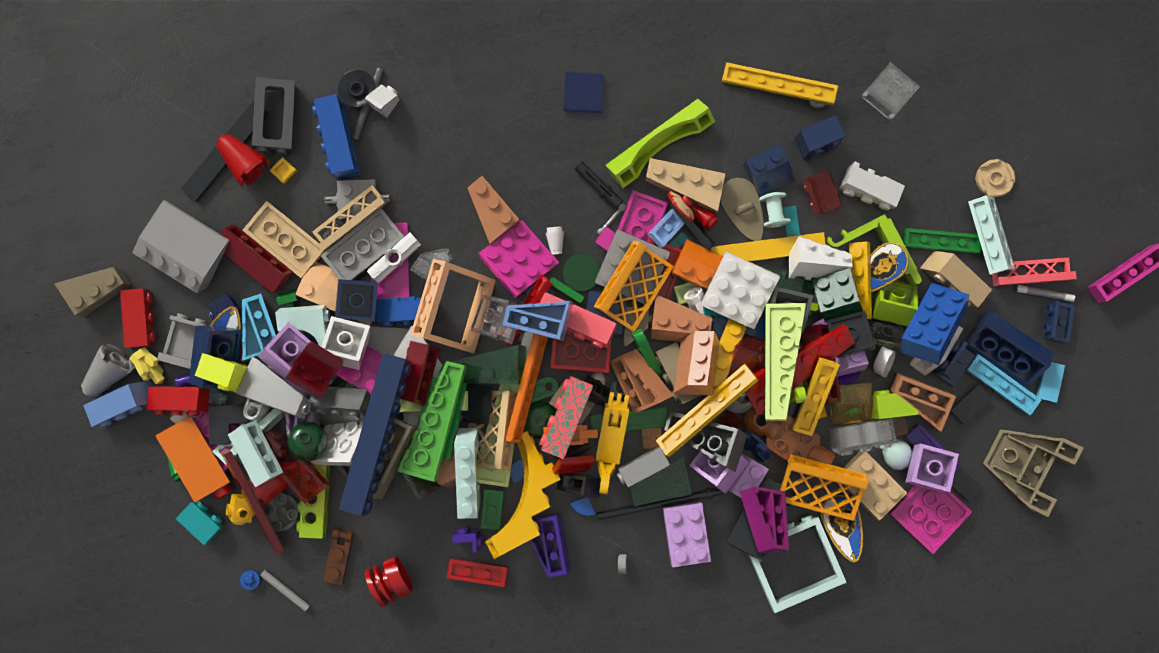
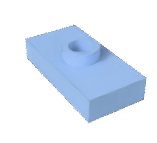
[647,209,685,248]

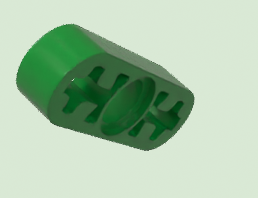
[631,329,662,376]

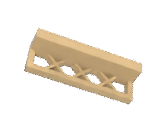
[313,185,387,250]

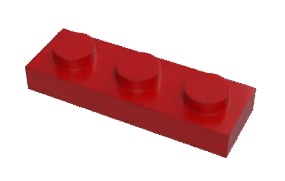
[447,558,508,587]

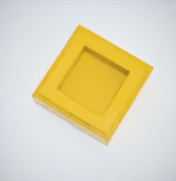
[269,157,297,185]

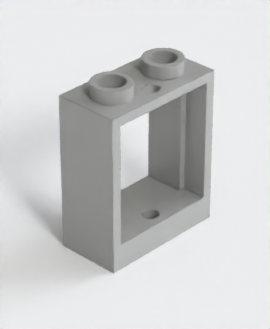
[616,446,670,487]

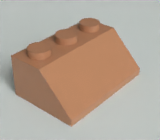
[673,331,719,395]

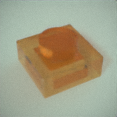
[641,427,662,449]

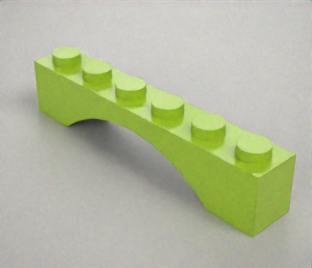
[606,99,715,188]

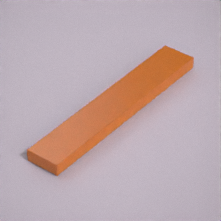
[505,333,548,443]

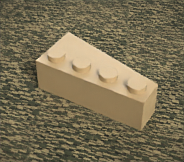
[645,158,725,214]

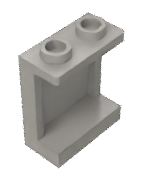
[157,313,207,369]

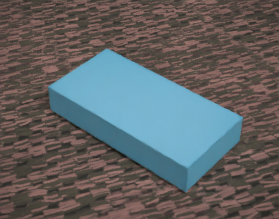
[1036,362,1065,403]

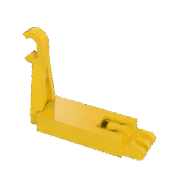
[595,392,629,494]

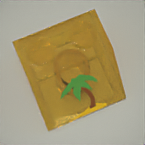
[830,382,873,425]

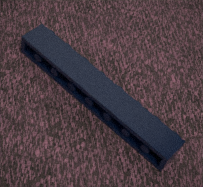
[339,353,412,516]

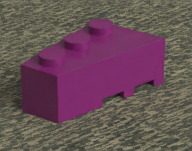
[739,487,789,554]

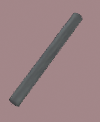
[351,67,384,141]

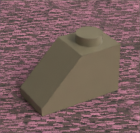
[623,307,652,347]

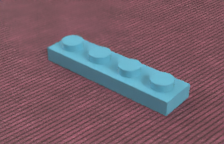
[966,354,1041,415]

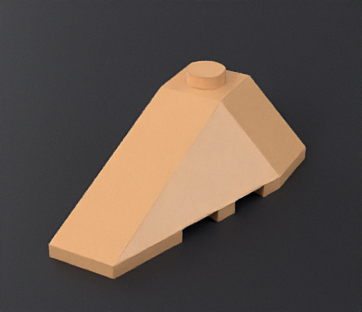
[295,262,376,326]

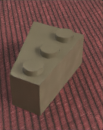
[655,342,701,404]

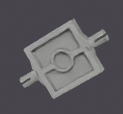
[324,179,390,219]

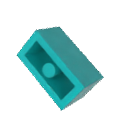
[176,500,225,545]

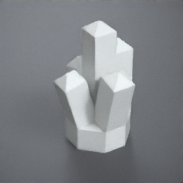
[684,287,713,321]

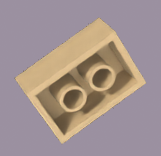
[842,450,907,521]

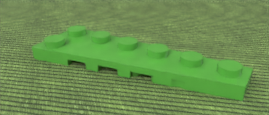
[397,361,467,482]

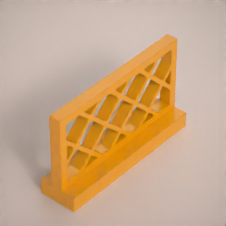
[594,241,674,332]
[780,454,868,521]

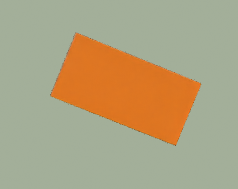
[156,416,230,503]

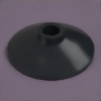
[338,70,376,108]

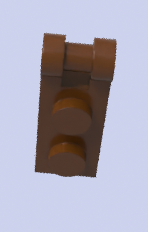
[323,527,354,585]

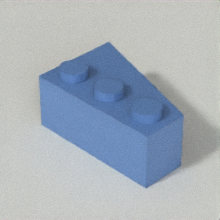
[503,301,573,341]
[83,380,155,428]

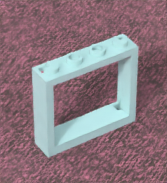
[748,514,846,613]

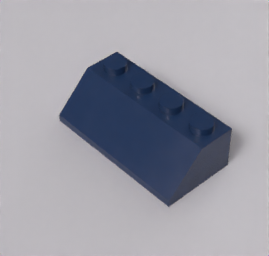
[965,310,1053,388]

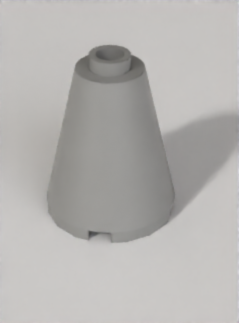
[81,344,134,397]

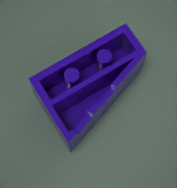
[529,513,571,577]

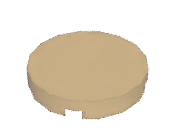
[975,159,1015,198]

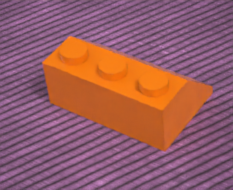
[670,239,723,291]

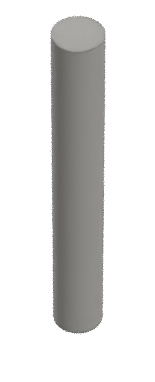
[260,570,310,612]

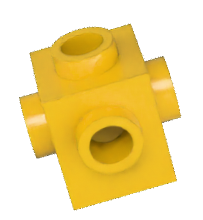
[226,494,254,525]

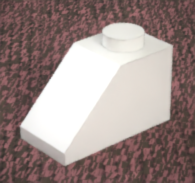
[365,84,400,118]

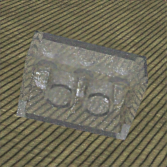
[827,419,897,456]

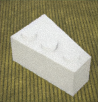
[839,161,905,211]

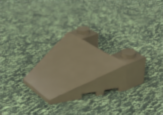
[983,429,1084,519]

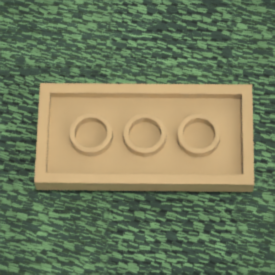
[243,201,326,278]

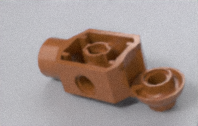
[744,407,835,465]

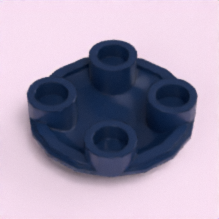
[742,430,771,463]

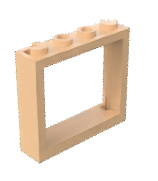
[411,259,496,353]

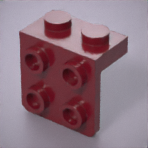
[285,342,344,399]

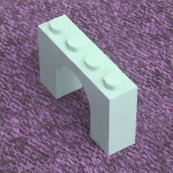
[275,305,337,385]
[454,428,481,519]

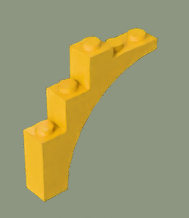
[485,431,561,559]

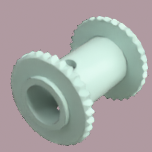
[759,192,791,228]

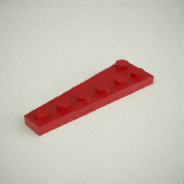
[746,324,855,415]

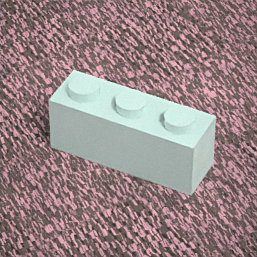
[228,420,283,487]

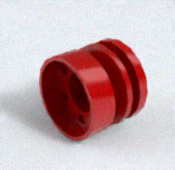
[365,556,414,608]

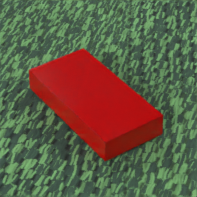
[552,455,595,474]

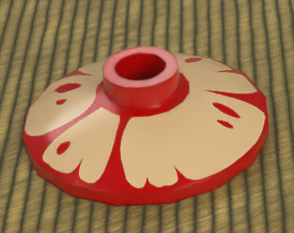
[668,191,695,222]

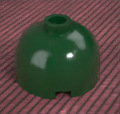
[524,401,556,439]
[287,421,328,462]

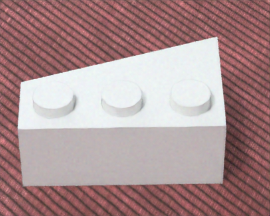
[789,237,853,280]

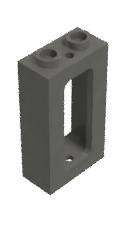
[252,77,295,154]

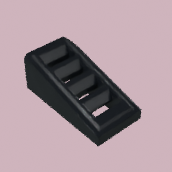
[584,375,617,407]

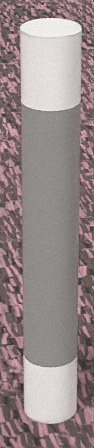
[1016,284,1075,302]

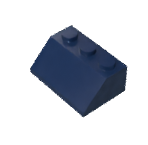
[189,325,242,388]

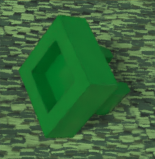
[276,289,299,308]

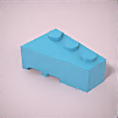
[242,294,276,363]

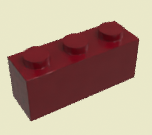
[401,341,440,405]

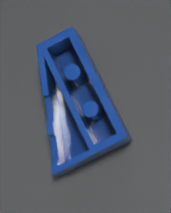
[376,296,437,327]

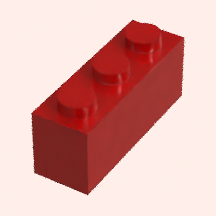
[120,288,156,349]
[146,387,210,416]

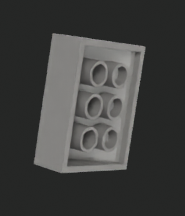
[132,200,230,293]

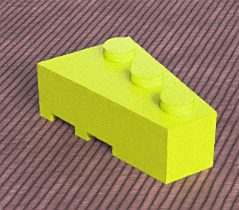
[195,353,248,392]

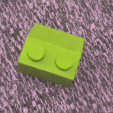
[873,281,918,326]
[868,390,919,419]

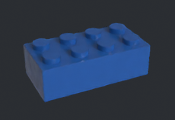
[312,94,360,181]
[901,283,969,365]

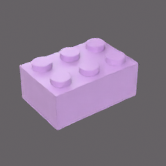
[662,501,711,567]

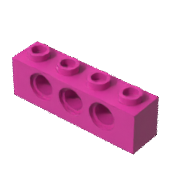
[1087,243,1159,303]

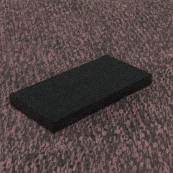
[727,476,796,562]

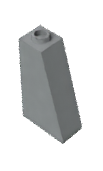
[236,357,312,420]

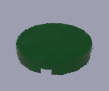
[563,254,600,292]

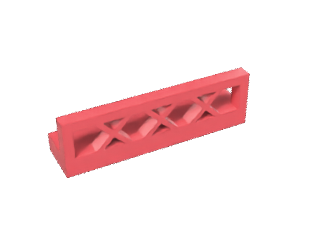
[992,257,1077,286]

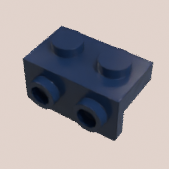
[1043,300,1075,343]

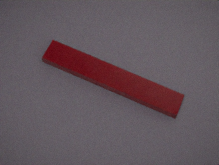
[220,448,284,555]

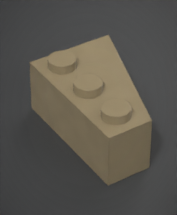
[54,267,131,317]

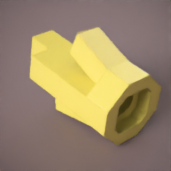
[129,347,165,385]

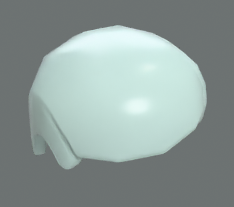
[882,439,913,470]

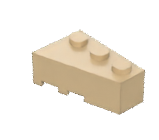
[920,251,992,308]

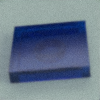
[563,72,603,112]

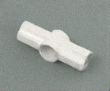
[367,233,421,284]

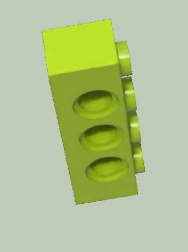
[297,461,330,539]

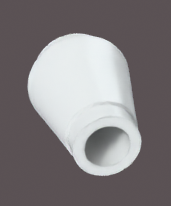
[545,227,564,254]

